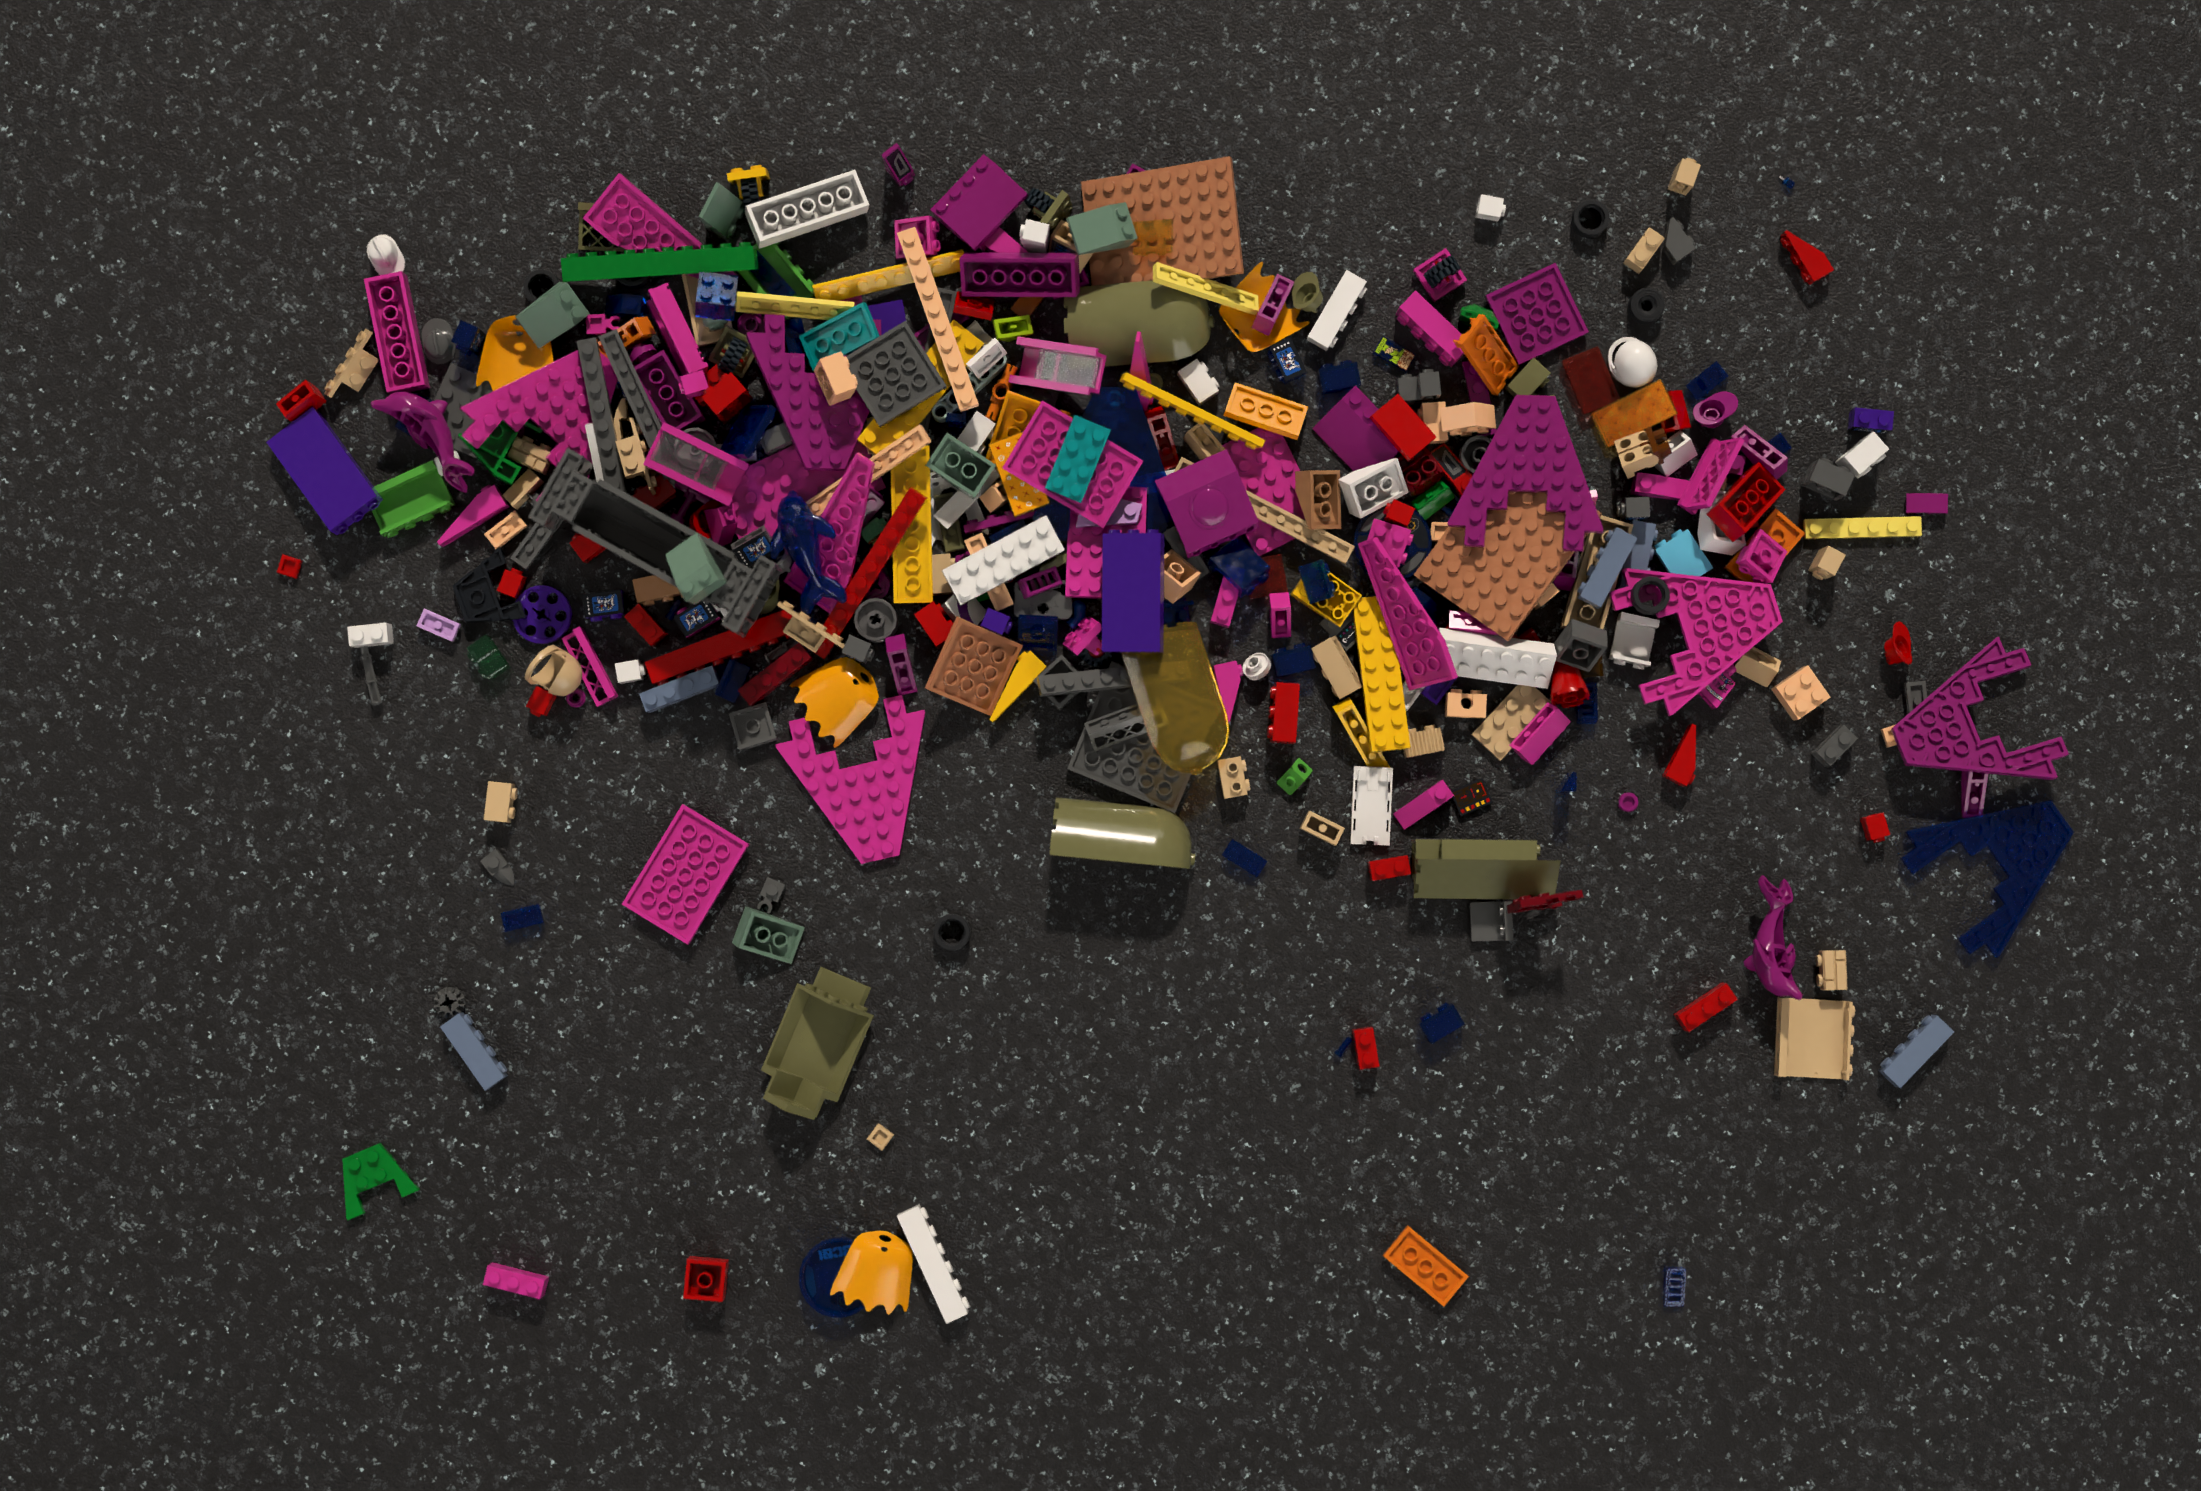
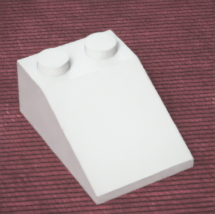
[1338,458,1409,519]
[1697,491,1746,555]

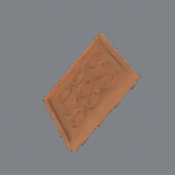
[925,616,1023,716]

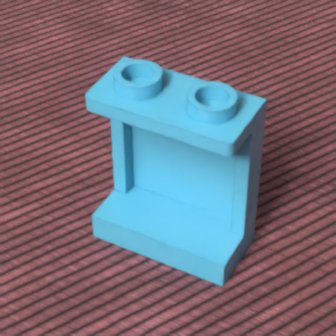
[1654,529,1713,576]

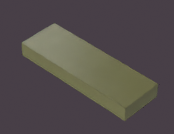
[934,492,965,553]

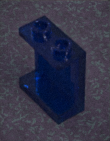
[1208,537,1270,598]

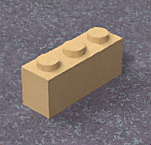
[1311,635,1362,699]

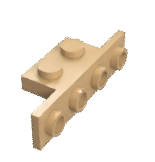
[324,329,379,398]
[615,417,658,495]
[777,600,845,653]

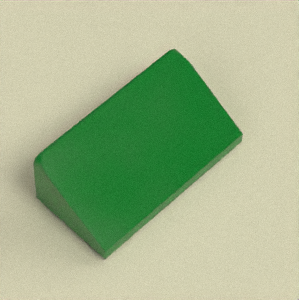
[1411,480,1455,520]

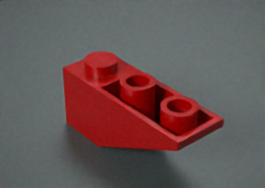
[1780,230,1834,285]

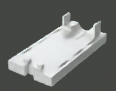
[1350,766,1393,845]

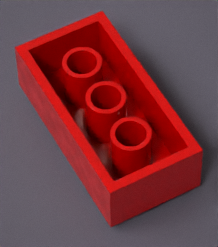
[1706,462,1786,542]

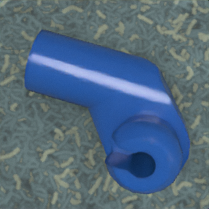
[1066,600,1086,629]

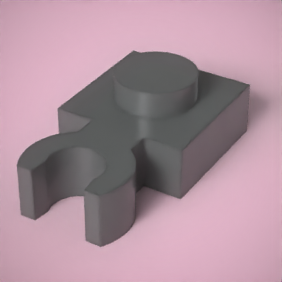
[757,877,786,914]

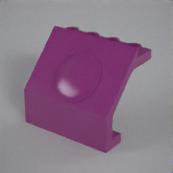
[1155,449,1259,558]

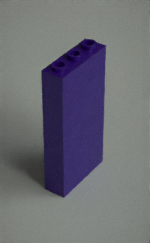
[266,407,383,535]
[1102,529,1164,652]

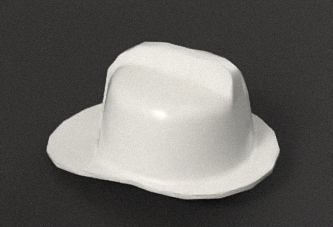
[367,235,405,275]

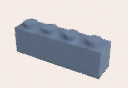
[1617,520,1658,589]
[1577,527,1637,609]
[639,666,722,713]
[440,1012,508,1091]
[1878,1015,1954,1088]

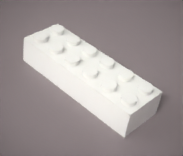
[745,170,869,249]
[942,515,1065,606]
[1439,628,1557,689]

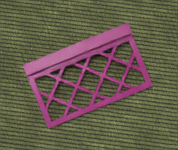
[1677,437,1745,515]

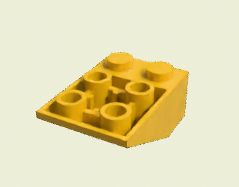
[1290,562,1362,627]

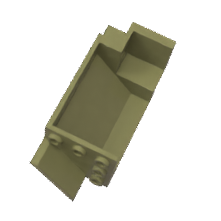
[1412,839,1561,899]
[761,967,874,1120]

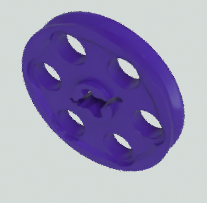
[513,585,572,644]

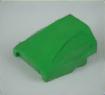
[1459,304,1499,331]

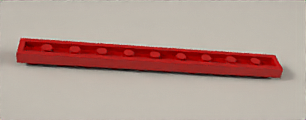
[809,487,927,660]

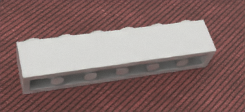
[897,1204,970,1324]

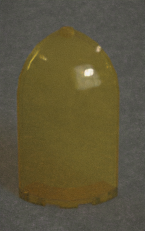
[1121,622,1229,775]

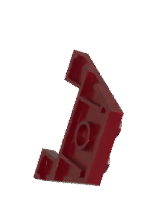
[1507,890,1584,913]

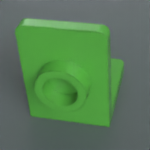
[1277,758,1313,795]

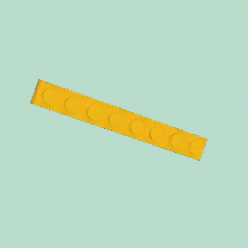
[812,249,964,301]
[1120,372,1265,450]

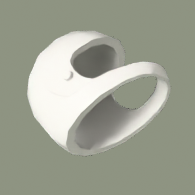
[1607,337,1658,388]

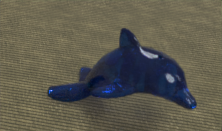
[770,490,847,615]

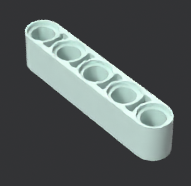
[932,355,1007,423]

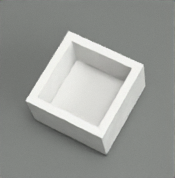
[1835,432,1889,479]

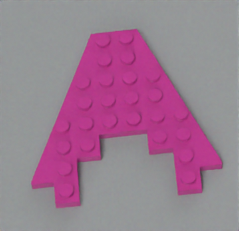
[460,350,617,501]
[1609,568,1783,716]
[775,695,925,864]

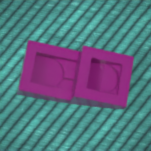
[1906,493,1948,514]

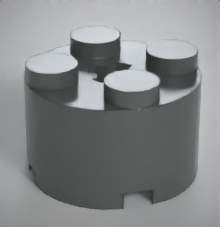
[1458,435,1492,476]

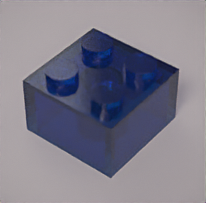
[695,272,738,321]

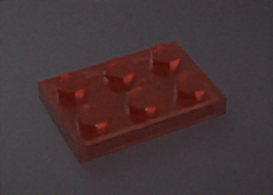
[1561,346,1620,415]

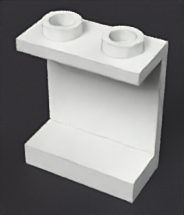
[966,320,1007,379]
[1609,612,1660,670]

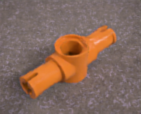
[985,364,1018,422]

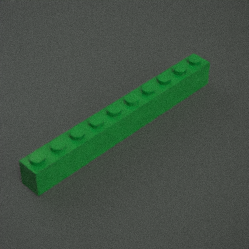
[561,242,758,282]

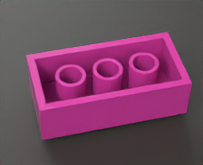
[1395,290,1464,367]

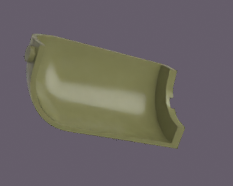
[1064,280,1214,369]
[1049,797,1195,869]

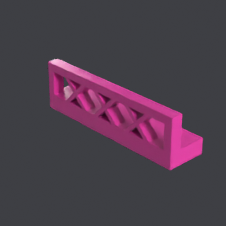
[561,626,618,707]

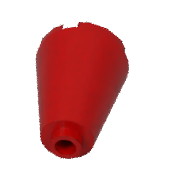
[1550,661,1590,708]

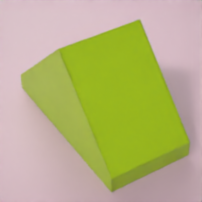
[993,315,1033,342]

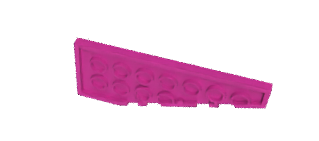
[583,173,739,291]
[784,453,875,614]
[1358,537,1458,691]

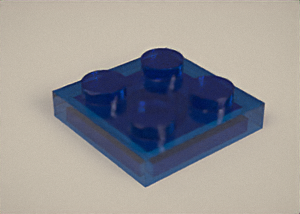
[1018,615,1058,651]

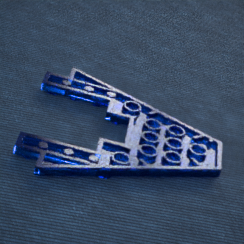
[1032,387,1174,547]
[1900,800,2074,958]

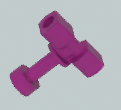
[670,481,714,525]

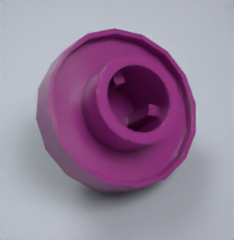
[737,313,764,335]
[629,343,657,366]

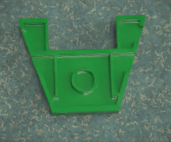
[342,1143,420,1220]

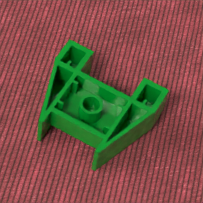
[458,396,543,486]

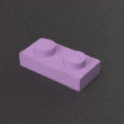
[416,609,461,642]

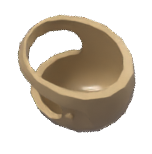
[525,645,583,696]

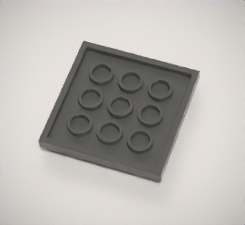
[846,321,947,428]
[434,363,493,459]

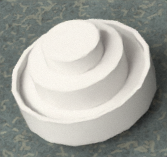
[1243,653,1271,680]

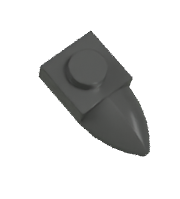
[480,849,514,886]

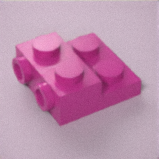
[894,216,941,260]
[1367,518,1414,567]
[1736,529,1788,584]

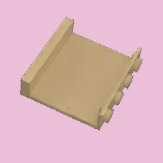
[1774,997,1855,1081]

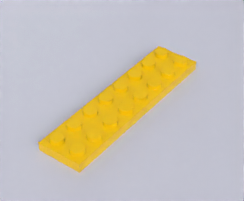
[857,319,984,455]
[891,446,933,603]
[1353,596,1411,753]

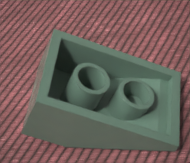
[699,182,745,240]
[1066,202,1138,255]
[515,282,590,348]
[925,433,996,499]
[665,533,727,604]
[732,906,805,964]

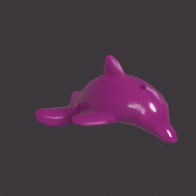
[371,392,474,493]
[1743,875,1802,1000]

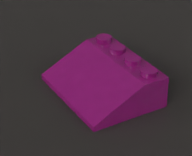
[930,154,1028,251]
[1312,385,1399,471]

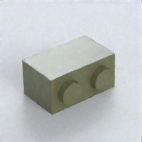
[1505,357,1550,397]

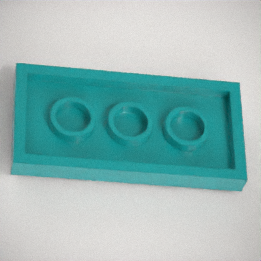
[799,302,880,371]
[1045,415,1111,503]

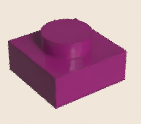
[1728,455,1746,477]

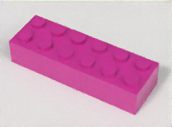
[364,271,430,395]

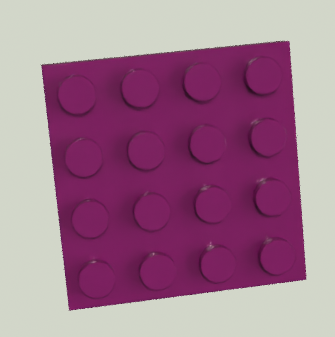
[1485,263,1589,366]

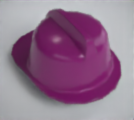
[1693,391,1738,428]

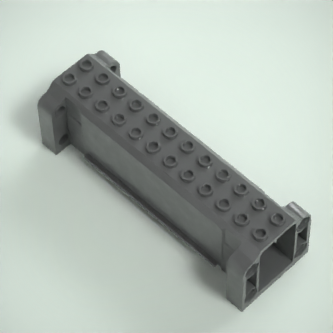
[528,448,782,638]

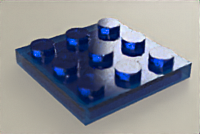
[720,405,777,459]

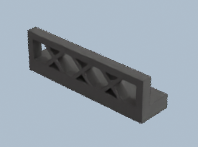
[1084,696,1167,752]

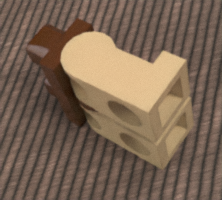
[1614,426,1672,479]

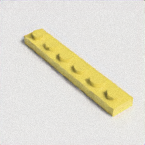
[1153,262,1259,315]
[736,291,854,320]
[1803,516,1922,539]

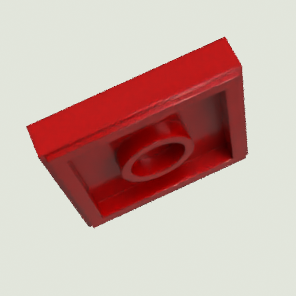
[953,291,995,321]

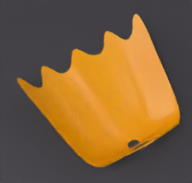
[1219,262,1310,352]
[476,315,553,391]
[790,657,879,748]
[830,1231,913,1315]

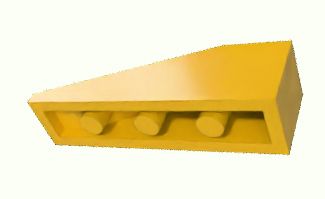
[990,650,1047,723]
[1332,697,1390,767]

